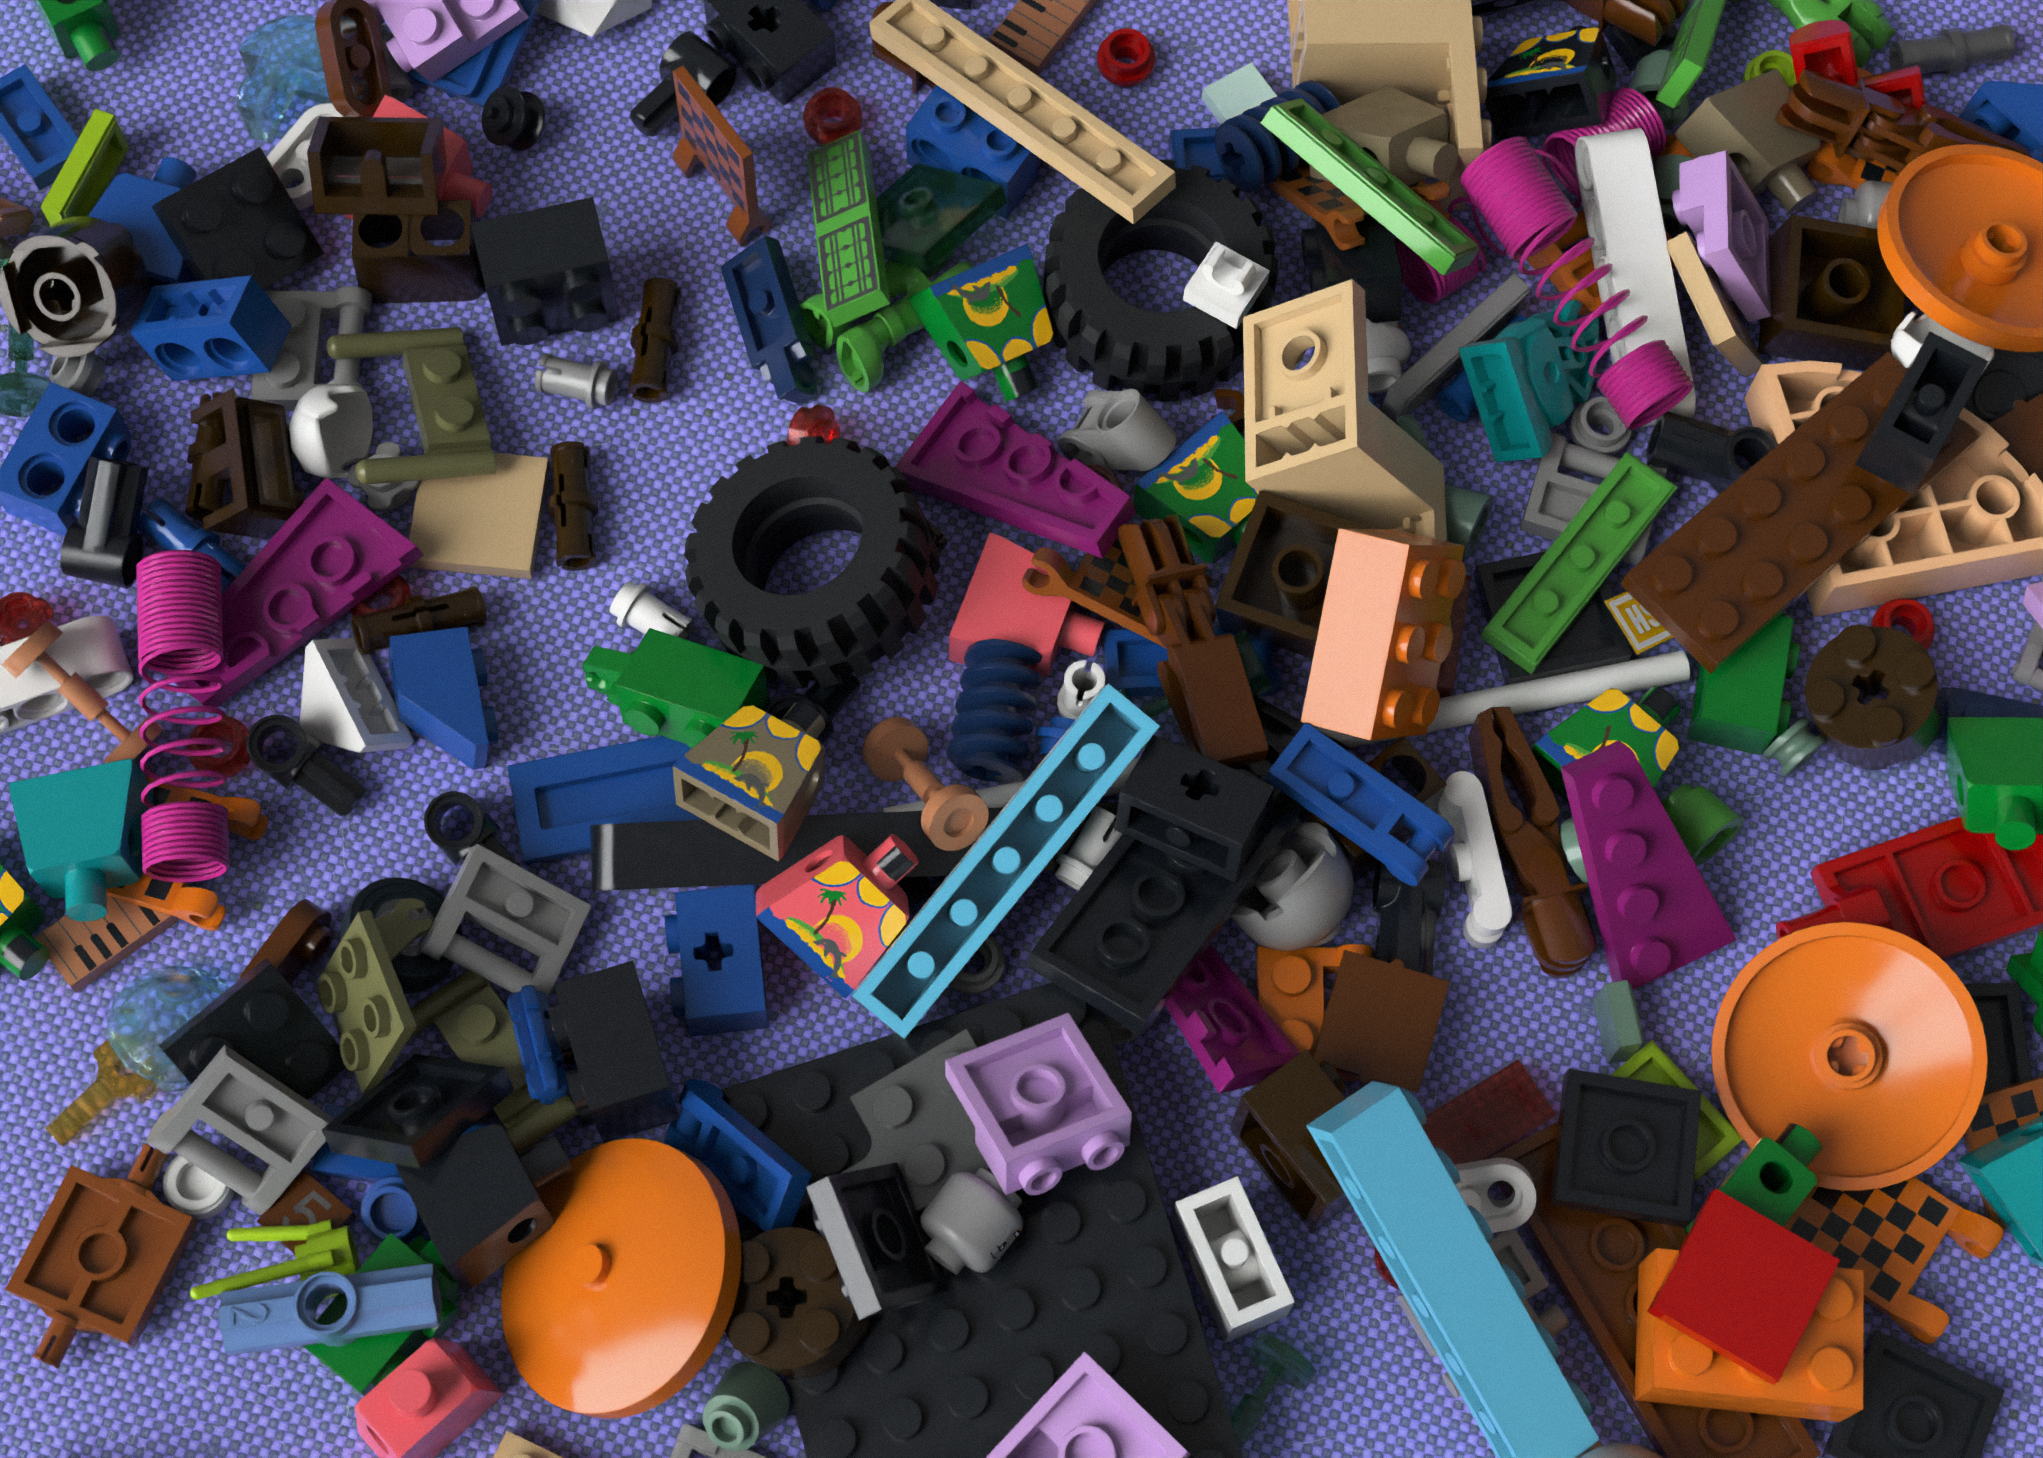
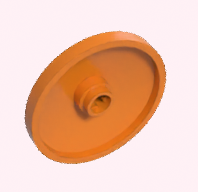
[1877,144,2043,352]
[1711,922,1988,1191]
[501,1138,742,1419]

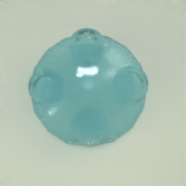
[107,965,229,1092]

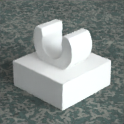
[1183,242,1270,329]

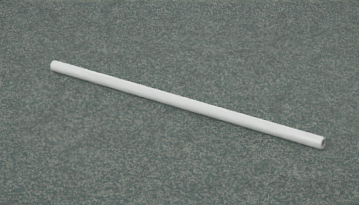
[883,650,1690,812]

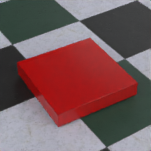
[1647,1188,1840,1385]

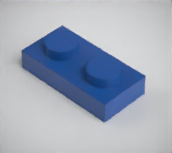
[0,64,78,191]

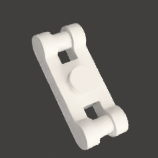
[1435,771,1512,949]

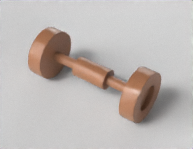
[1,619,164,763]
[862,717,989,851]

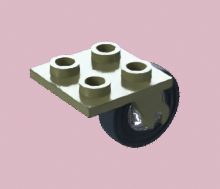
[318,877,462,1094]

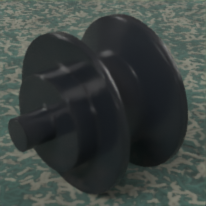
[482,86,545,151]

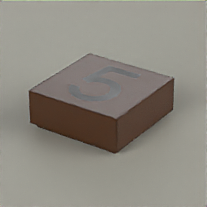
[257,1170,357,1255]

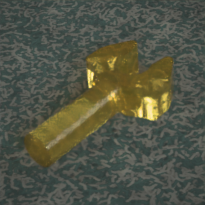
[45,1034,163,1147]

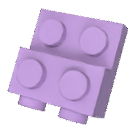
[365,0,529,83]
[1672,150,1771,322]
[945,1013,1132,1195]
[986,1352,1191,1458]

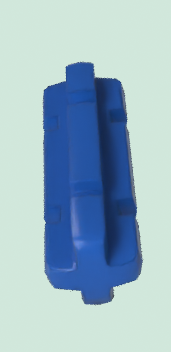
[507,985,569,1105]

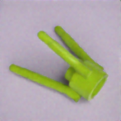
[190,1219,360,1300]

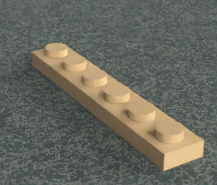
[869,0,1176,224]

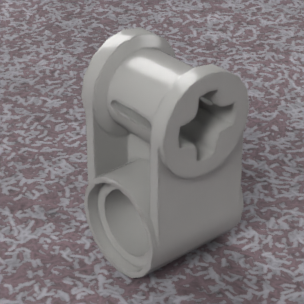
[1057,389,1177,472]

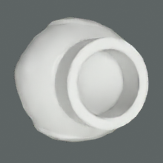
[1366,318,1411,394]

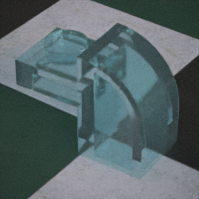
[237,15,342,144]

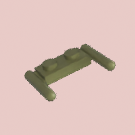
[326,327,496,485]
[408,970,579,1153]

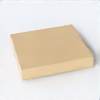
[1666,231,1764,377]
[408,452,550,579]

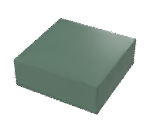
[1592,980,1644,1064]

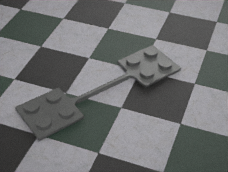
[740,1029,990,1243]

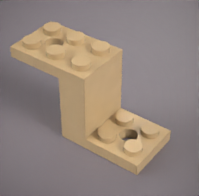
[1287,0,1492,210]
[1243,279,1451,626]

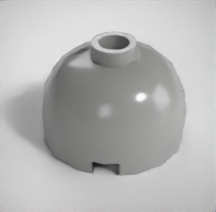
[1231,822,1355,951]

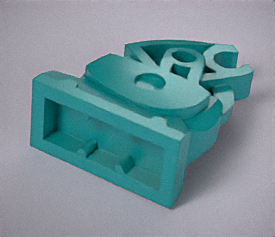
[1458,300,1599,462]

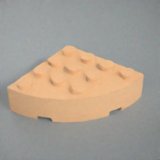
[1744,361,2043,617]

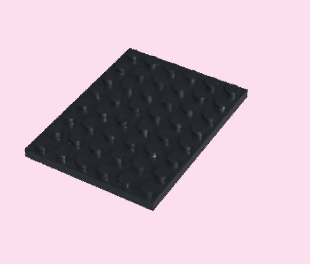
[721,982,1243,1458]

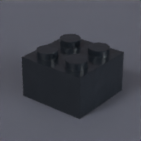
[471,197,620,346]
[548,960,679,1143]

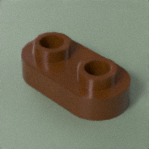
[315,0,391,117]
[236,899,334,989]

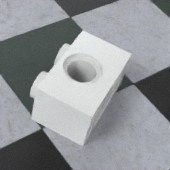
[1170,1176,1295,1343]

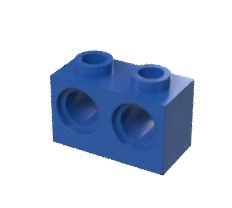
[906,85,1039,220]
[130,275,292,381]
[0,382,132,536]

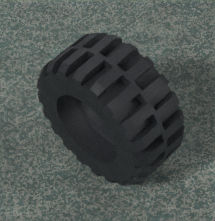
[1043,159,1278,402]
[684,436,940,688]

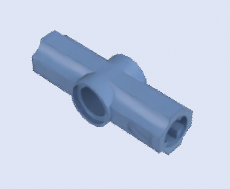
[218,1263,442,1356]

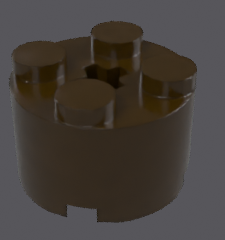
[0,216,149,357]
[1805,624,1945,770]
[725,1227,870,1378]

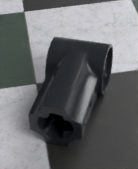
[1645,411,1778,494]
[60,456,149,589]
[1372,859,1446,976]

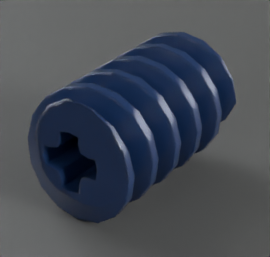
[1214,80,1340,193]
[946,639,1043,783]

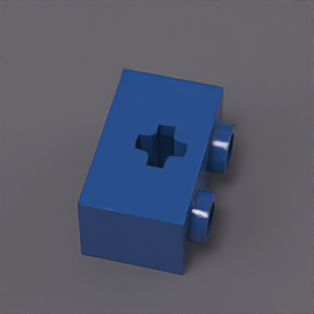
[665,884,769,1037]

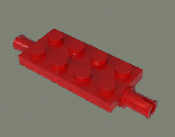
[1776,817,2043,962]

